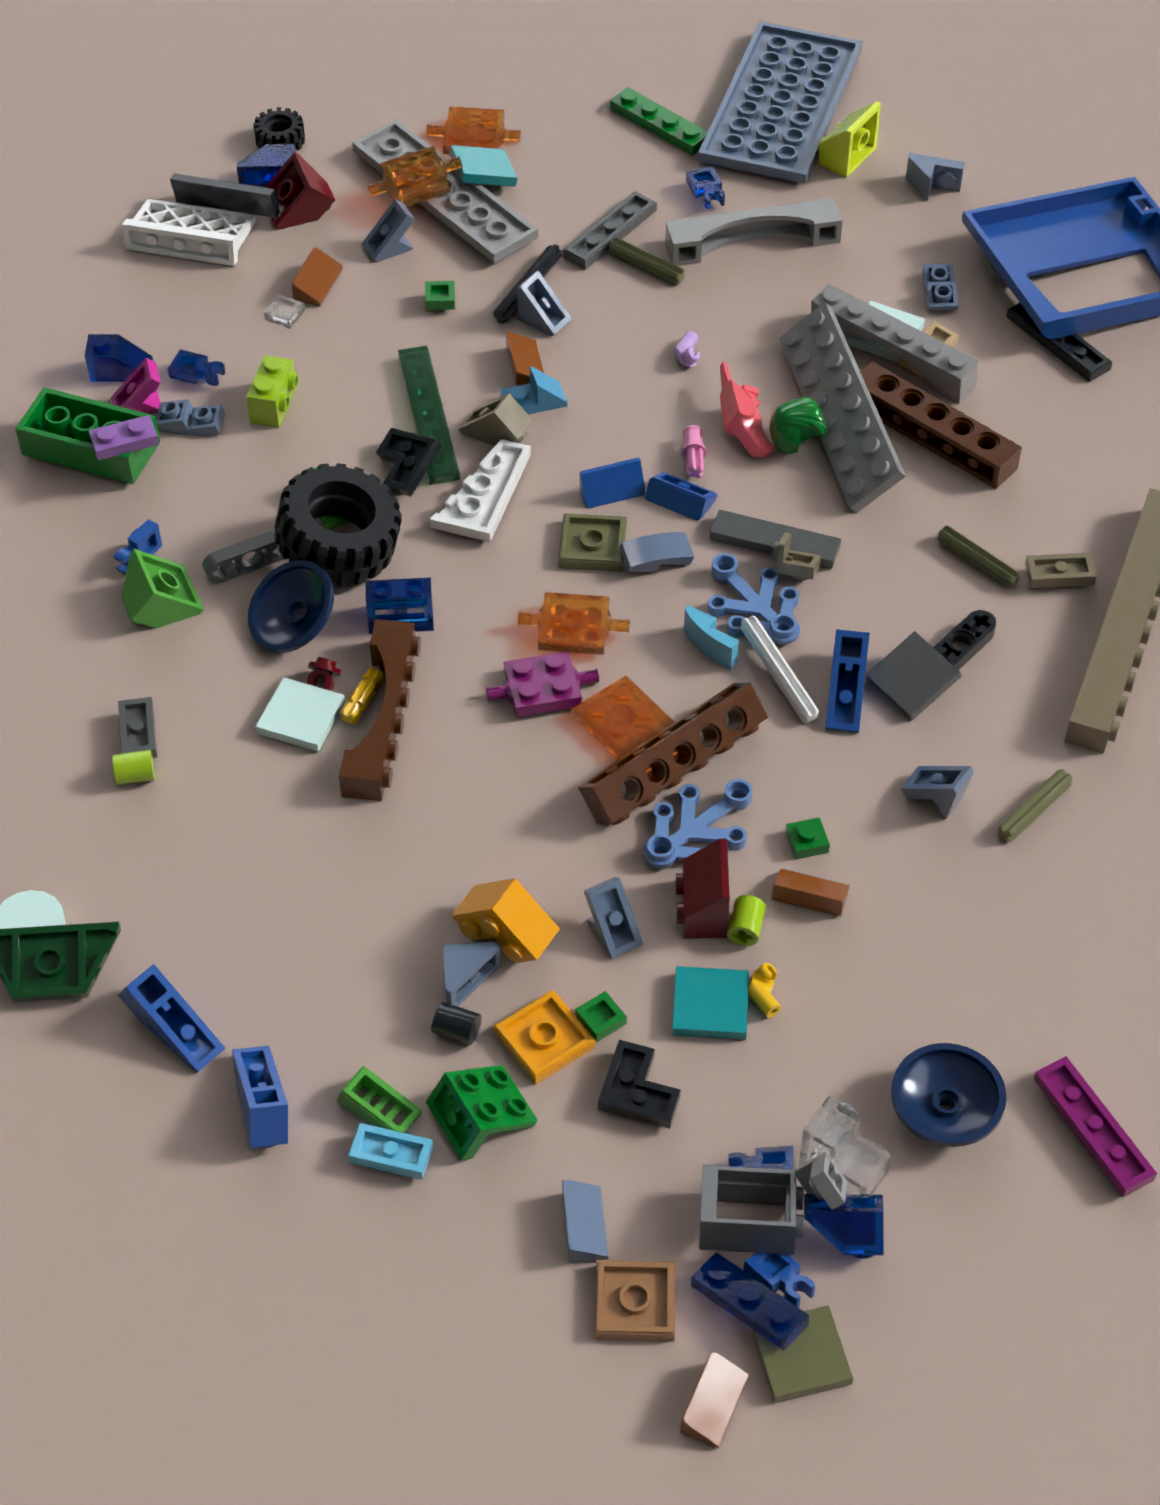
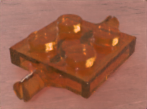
[426,106,521,154]
[367,146,463,206]
[518,592,630,655]

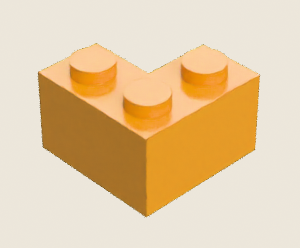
[451,878,560,963]

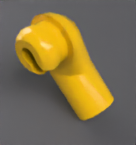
[748,963,781,1018]

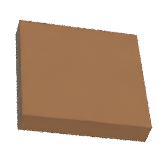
[595,1260,675,1341]

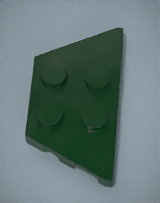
[0,921,121,1002]

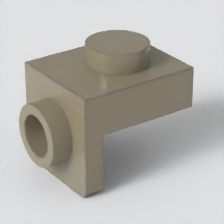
[772,532,821,581]

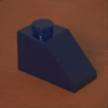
[236,144,296,187]
[85,334,154,382]
[804,1194,884,1259]

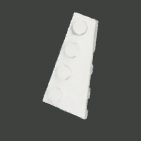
[430,439,531,542]

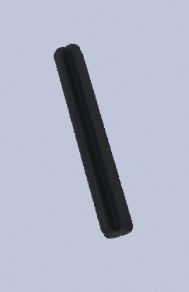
[493,244,563,324]

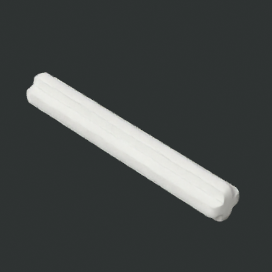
[741,615,819,723]

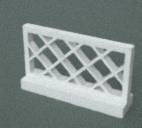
[122,199,256,266]

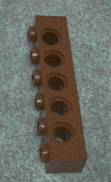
[860,361,1022,489]
[578,682,768,825]

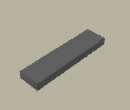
[563,191,657,270]
[710,509,841,569]

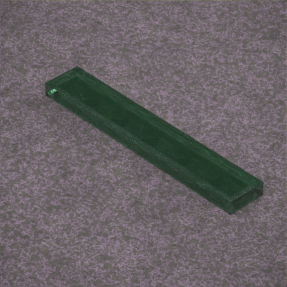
[398,346,460,485]

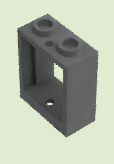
[699,1165,804,1255]

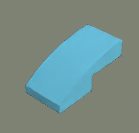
[684,605,739,670]

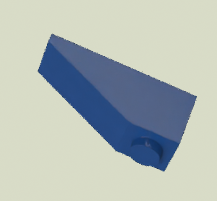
[825,629,870,733]
[118,964,226,1073]
[232,1046,288,1148]

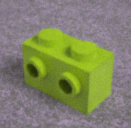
[246,355,299,428]

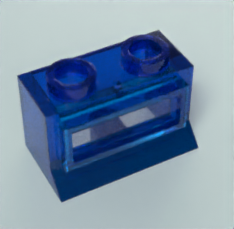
[365,577,434,634]

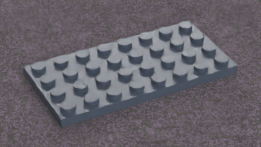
[698,21,863,184]

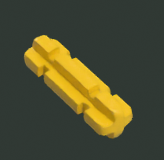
[340,667,384,724]

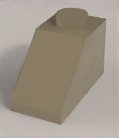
[458,393,533,446]

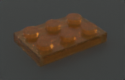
[574,675,678,772]

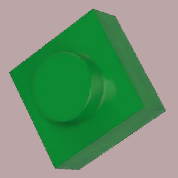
[425,281,455,310]
[785,817,830,860]
[575,991,627,1042]

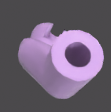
[674,331,700,367]

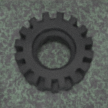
[253,107,305,157]

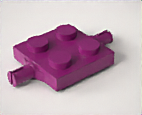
[486,651,600,717]

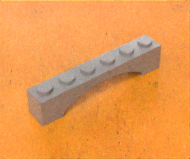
[665,198,843,266]
[811,284,978,404]

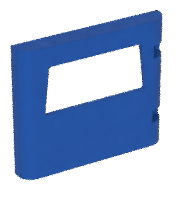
[962,177,1160,339]

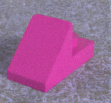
[111,358,161,414]

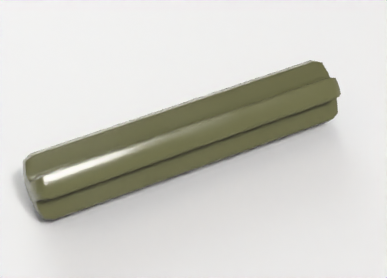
[609,238,685,285]
[937,525,1020,588]
[997,769,1073,842]

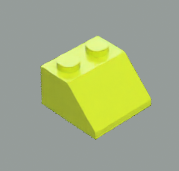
[818,101,881,178]

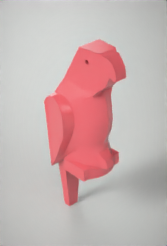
[719,362,775,458]

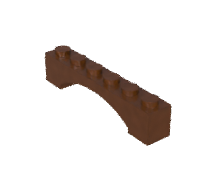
[339,619,421,801]

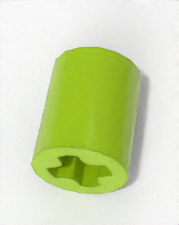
[113,750,155,785]
[727,895,766,946]

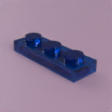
[691,1252,809,1350]

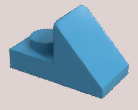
[501,366,567,414]

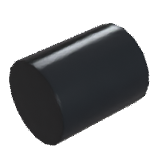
[431,1002,482,1046]

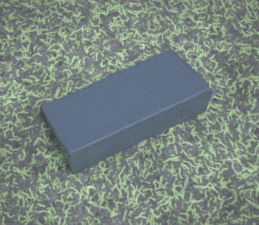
[562,1180,608,1263]

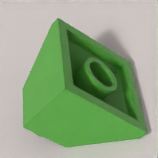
[121,549,204,628]

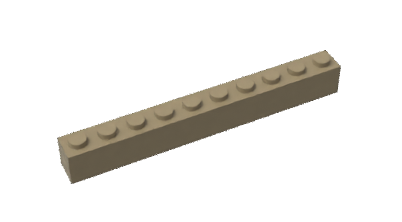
[1064,488,1160,753]

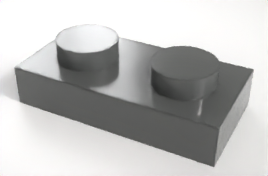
[118,697,158,758]

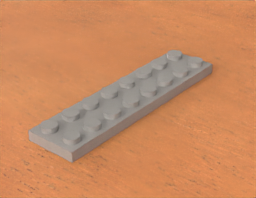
[352,119,538,263]
[779,302,906,513]

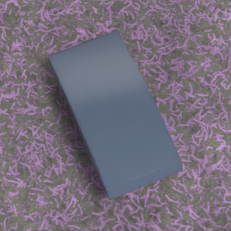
[922,264,958,310]
[156,399,225,435]
[619,532,694,572]

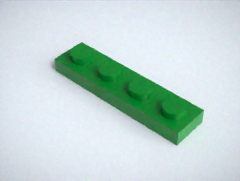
[610,87,708,156]

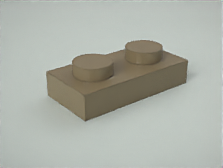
[1025,552,1097,588]

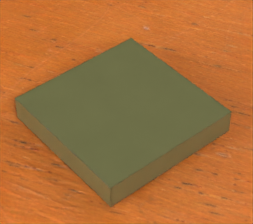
[558,513,627,571]
[751,1305,853,1403]

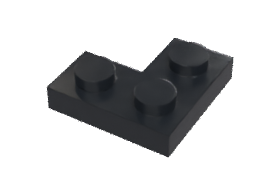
[376,428,442,497]
[598,1040,681,1129]

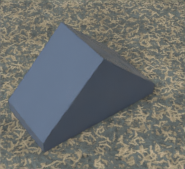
[517,270,572,336]
[443,941,501,1006]

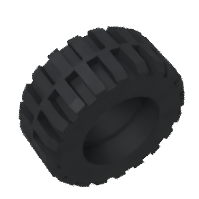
[274,463,402,586]

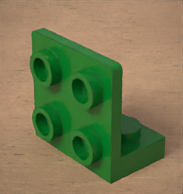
[426,1065,538,1160]

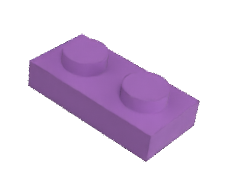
[89,415,159,460]

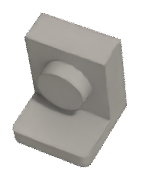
[794,1151,848,1210]

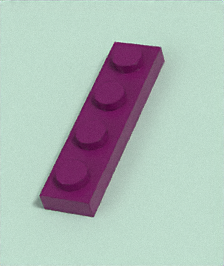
[1033,1056,1157,1197]

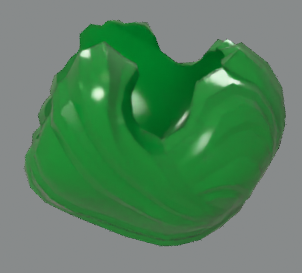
[769,397,827,454]

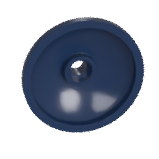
[248,560,334,653]
[891,1043,1007,1147]

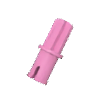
[682,425,706,479]

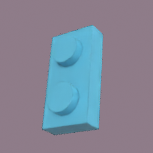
[348,1123,434,1180]

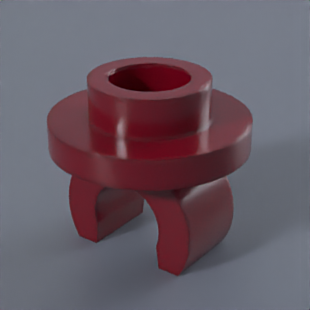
[307,657,341,691]

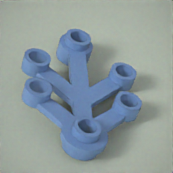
[708,553,800,644]
[643,779,753,868]

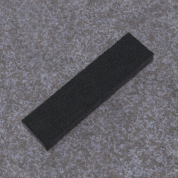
[170,173,280,218]
[1006,302,1112,382]

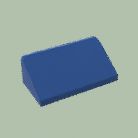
[579,457,645,508]
[645,472,718,520]

